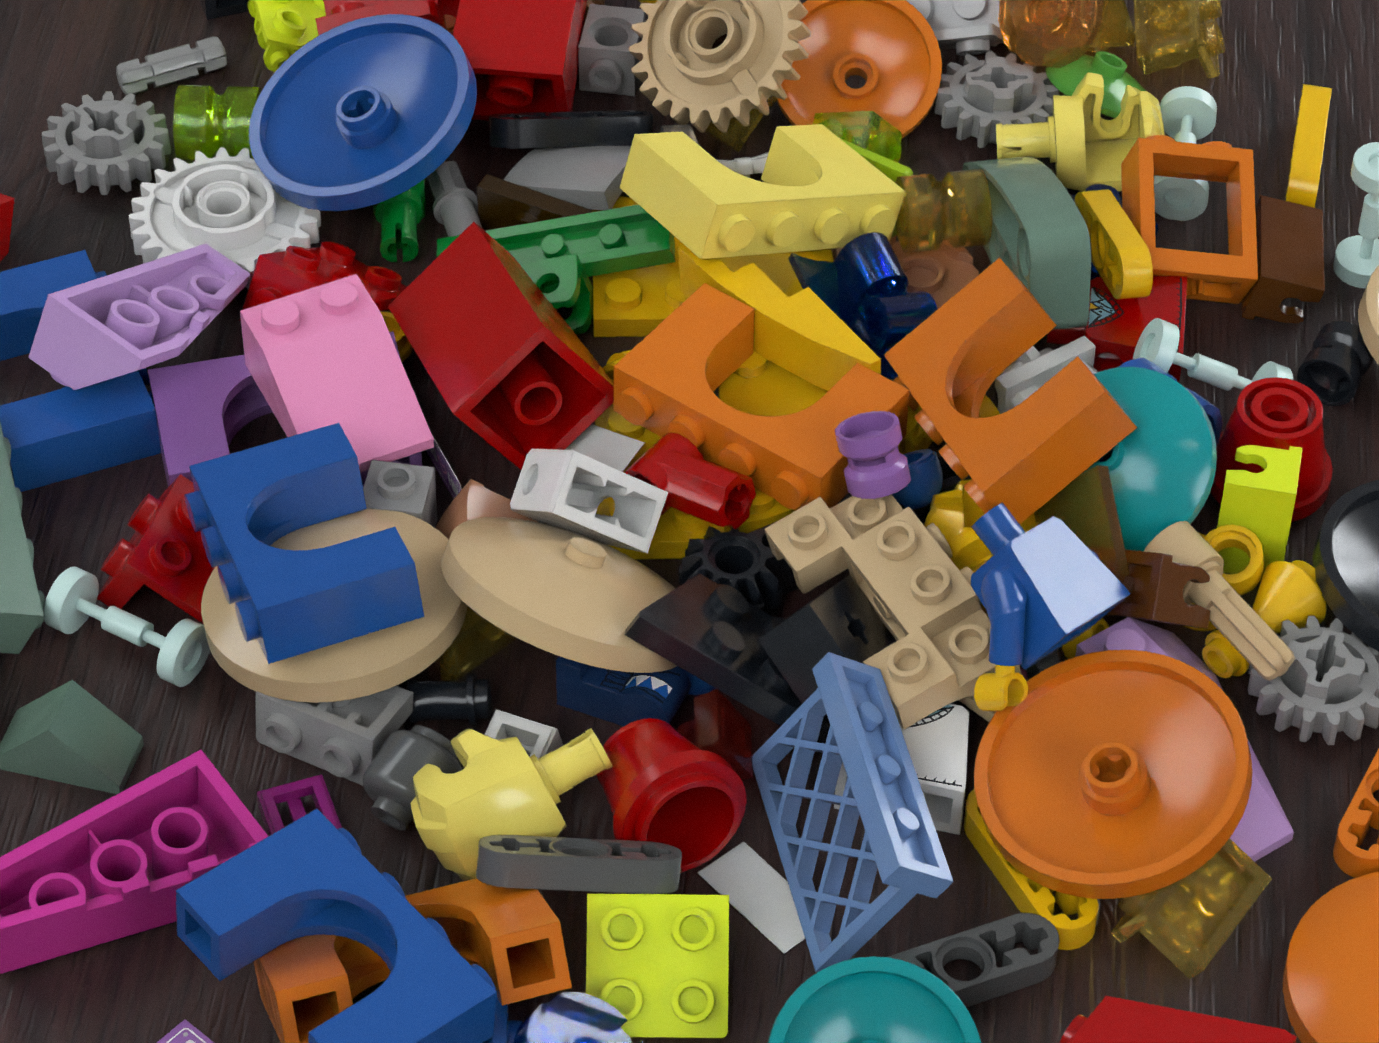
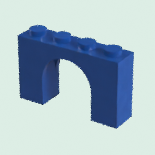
[0,250,161,492]
[184,423,424,664]
[176,809,497,1043]

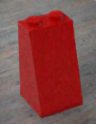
[453,0,587,121]
[388,222,614,470]

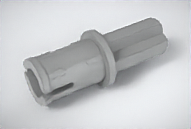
[426,161,485,237]

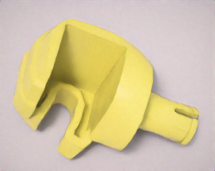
[996,72,1165,192]
[410,728,613,881]

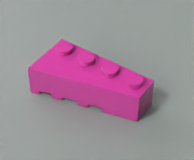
[0,749,269,974]

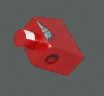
[1047,276,1187,383]

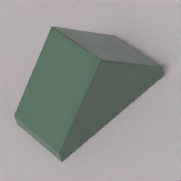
[0,680,144,794]

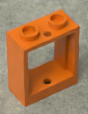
[1121,135,1258,304]

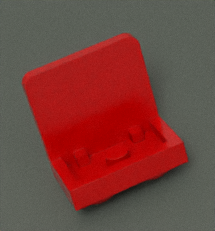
[239,241,407,321]
[97,474,215,624]

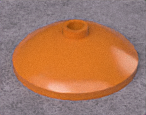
[775,0,942,150]

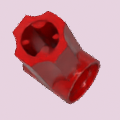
[624,432,756,530]

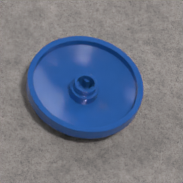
[249,14,477,211]

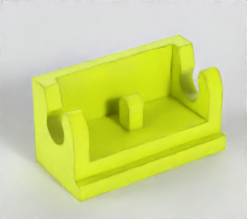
[1217,445,1303,574]

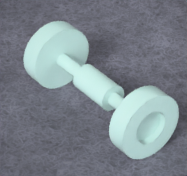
[1154,86,1217,221]
[1333,142,1379,288]
[1133,318,1293,391]
[43,566,210,687]

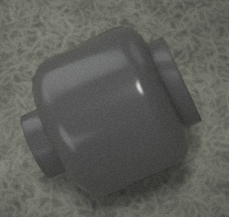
[363,725,463,831]

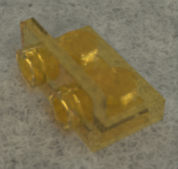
[1133,0,1225,79]
[1111,838,1272,979]

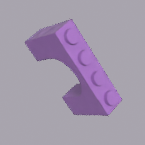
[148,331,422,488]

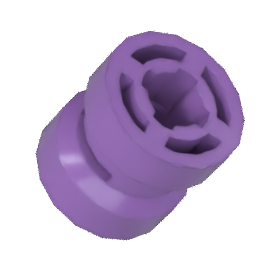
[835,411,911,499]

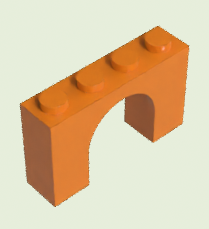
[884,257,1137,524]
[613,283,910,510]
[254,878,572,1043]

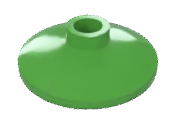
[1045,51,1146,118]

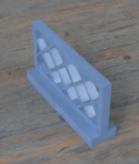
[750,652,954,972]

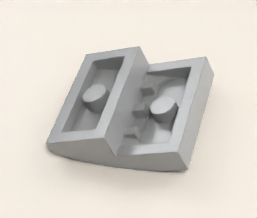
[504,146,631,210]

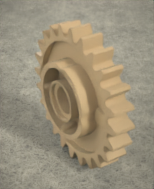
[629,0,811,133]

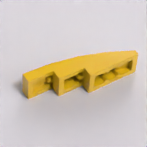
[678,244,881,391]

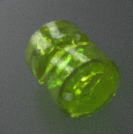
[173,85,262,160]

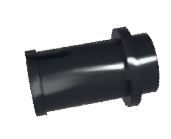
[407,673,492,726]

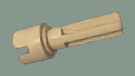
[1144,521,1295,681]

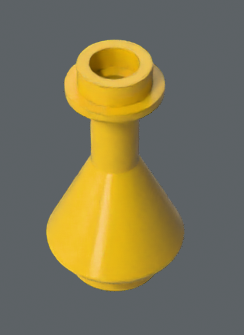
[1202,560,1327,678]

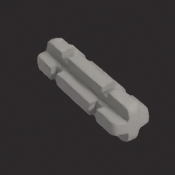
[116,36,227,95]

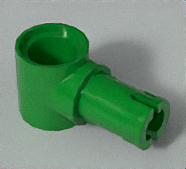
[373,179,426,262]

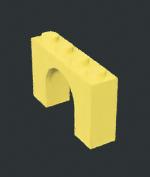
[619,124,906,259]

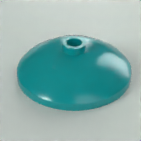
[1039,367,1217,551]
[768,956,981,1043]

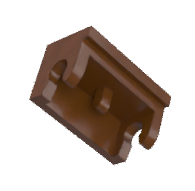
[1242,195,1325,323]
[1086,545,1211,629]

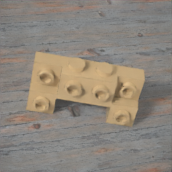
[764,494,1022,730]

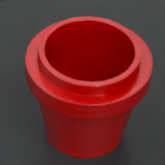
[1210,377,1333,522]
[597,718,746,873]

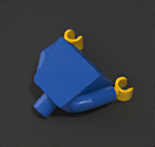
[971,503,1131,711]

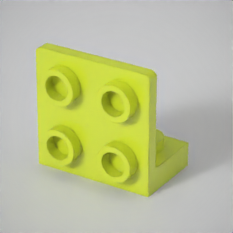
[585,893,729,1039]

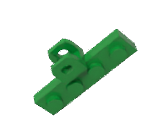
[437,205,676,334]

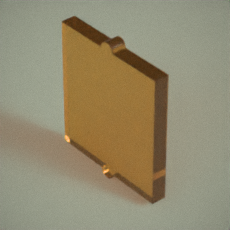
[1034,465,1130,580]

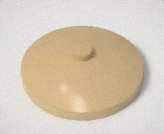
[201,508,467,703]
[441,517,677,673]

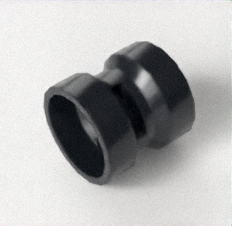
[1297,321,1374,406]

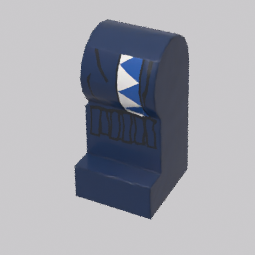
[556,656,691,726]

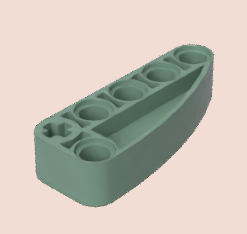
[962,157,1091,330]

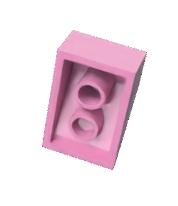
[240,274,434,472]

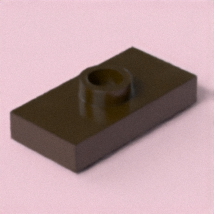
[477,174,592,231]

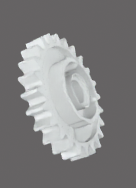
[129,147,321,290]

